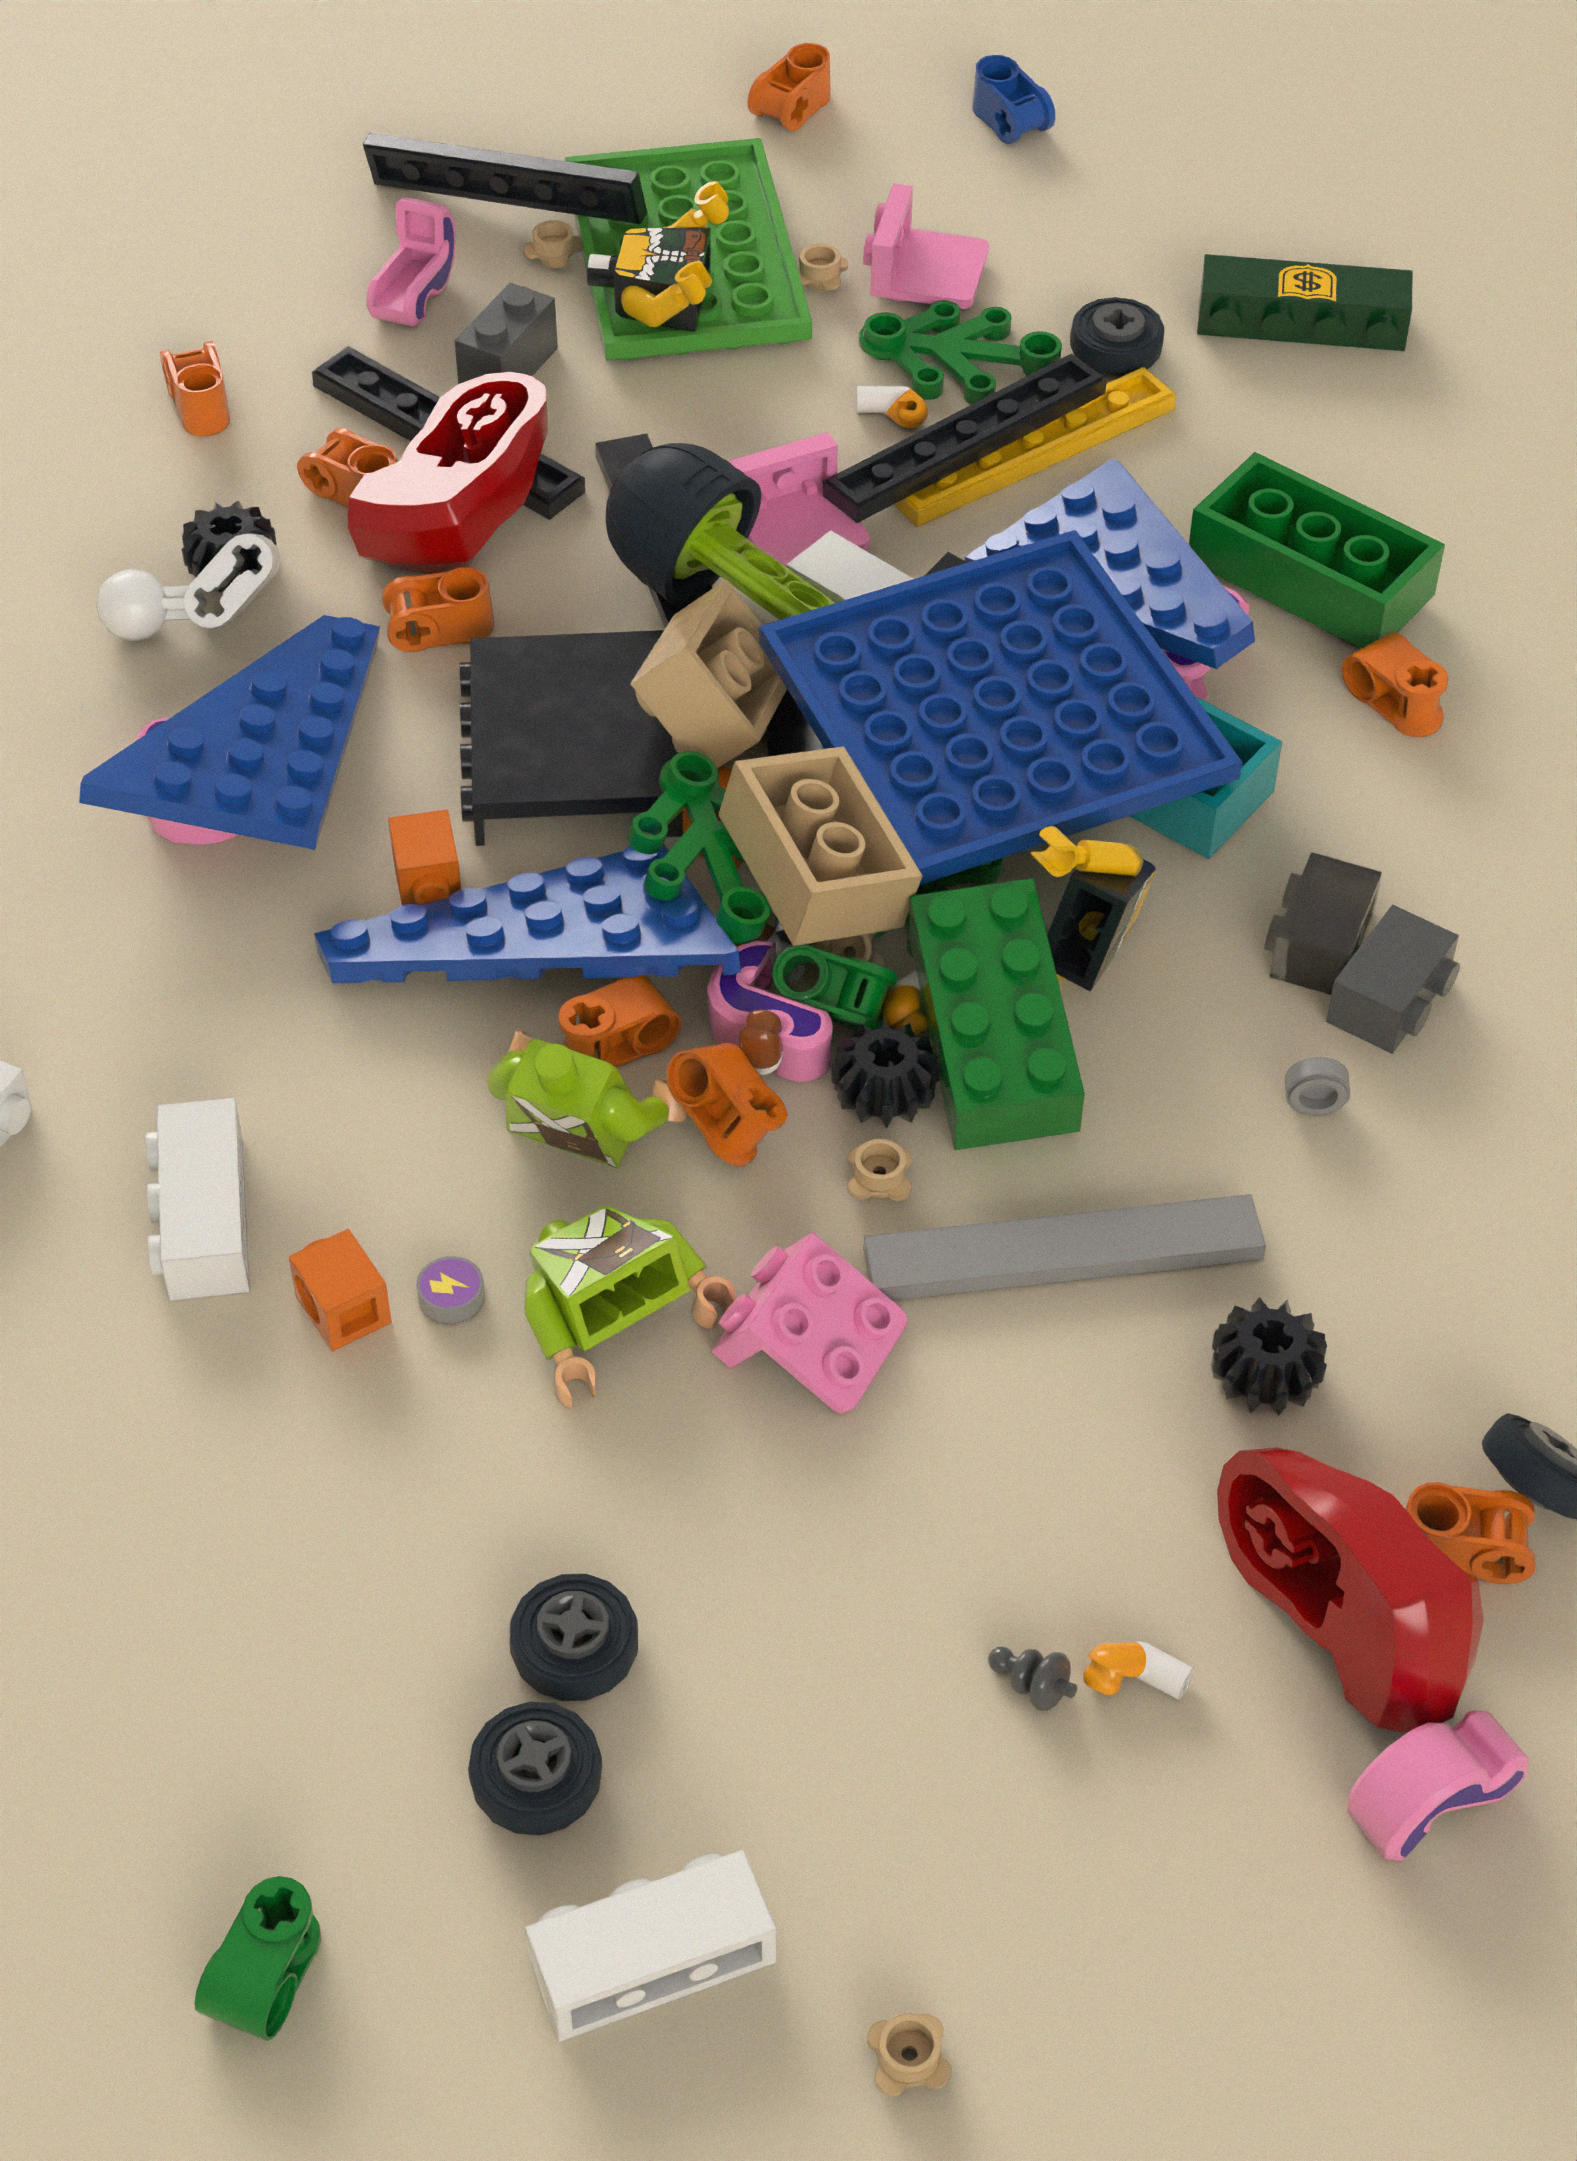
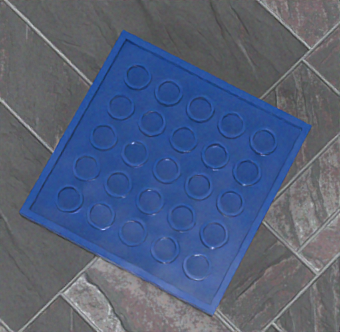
[759,530,1243,885]

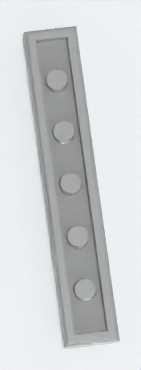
[863,1194,1266,1301]

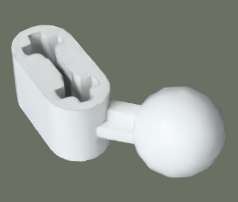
[96,534,280,641]

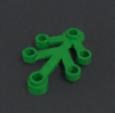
[859,300,1062,405]
[627,751,771,944]

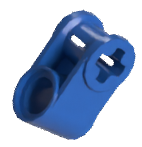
[972,55,1056,144]

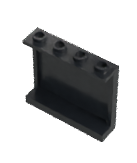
[460,630,683,846]

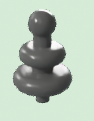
[988,1647,1078,1711]

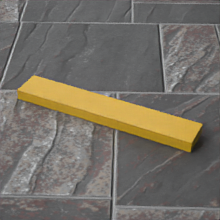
[893,367,1176,527]

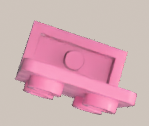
[863,184,989,309]
[728,432,870,567]
[711,1232,908,1414]

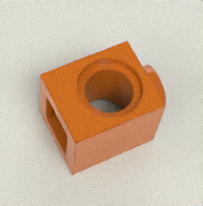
[388,809,461,905]
[289,1228,392,1352]

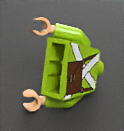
[487,1029,687,1169]
[524,1207,735,1408]

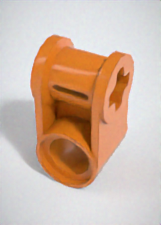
[747,43,831,131]
[160,341,230,436]
[297,427,398,507]
[382,567,495,652]
[1341,632,1449,737]
[558,975,682,1068]
[666,1042,788,1166]
[1405,1482,1536,1584]

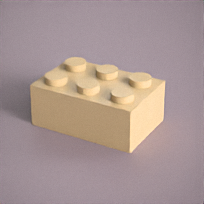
[631,579,787,769]
[718,746,923,946]

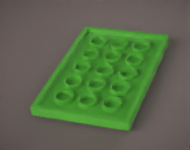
[565,138,812,361]

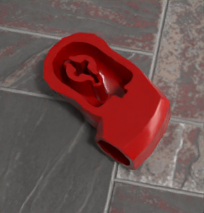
[348,372,548,574]
[1217,1447,1484,1733]

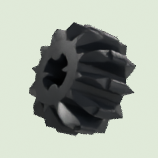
[181,500,277,593]
[831,1018,940,1129]
[1211,1297,1327,1416]

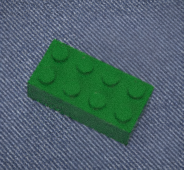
[1189,452,1445,648]
[909,878,1085,1150]

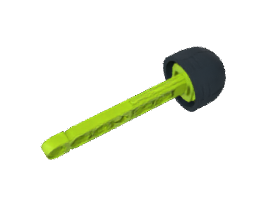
[605,443,835,620]

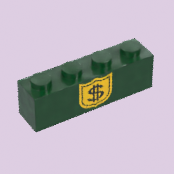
[1197,254,1413,351]

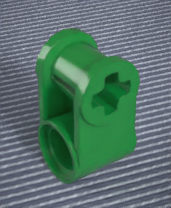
[772,945,899,1030]
[194,1876,322,2041]

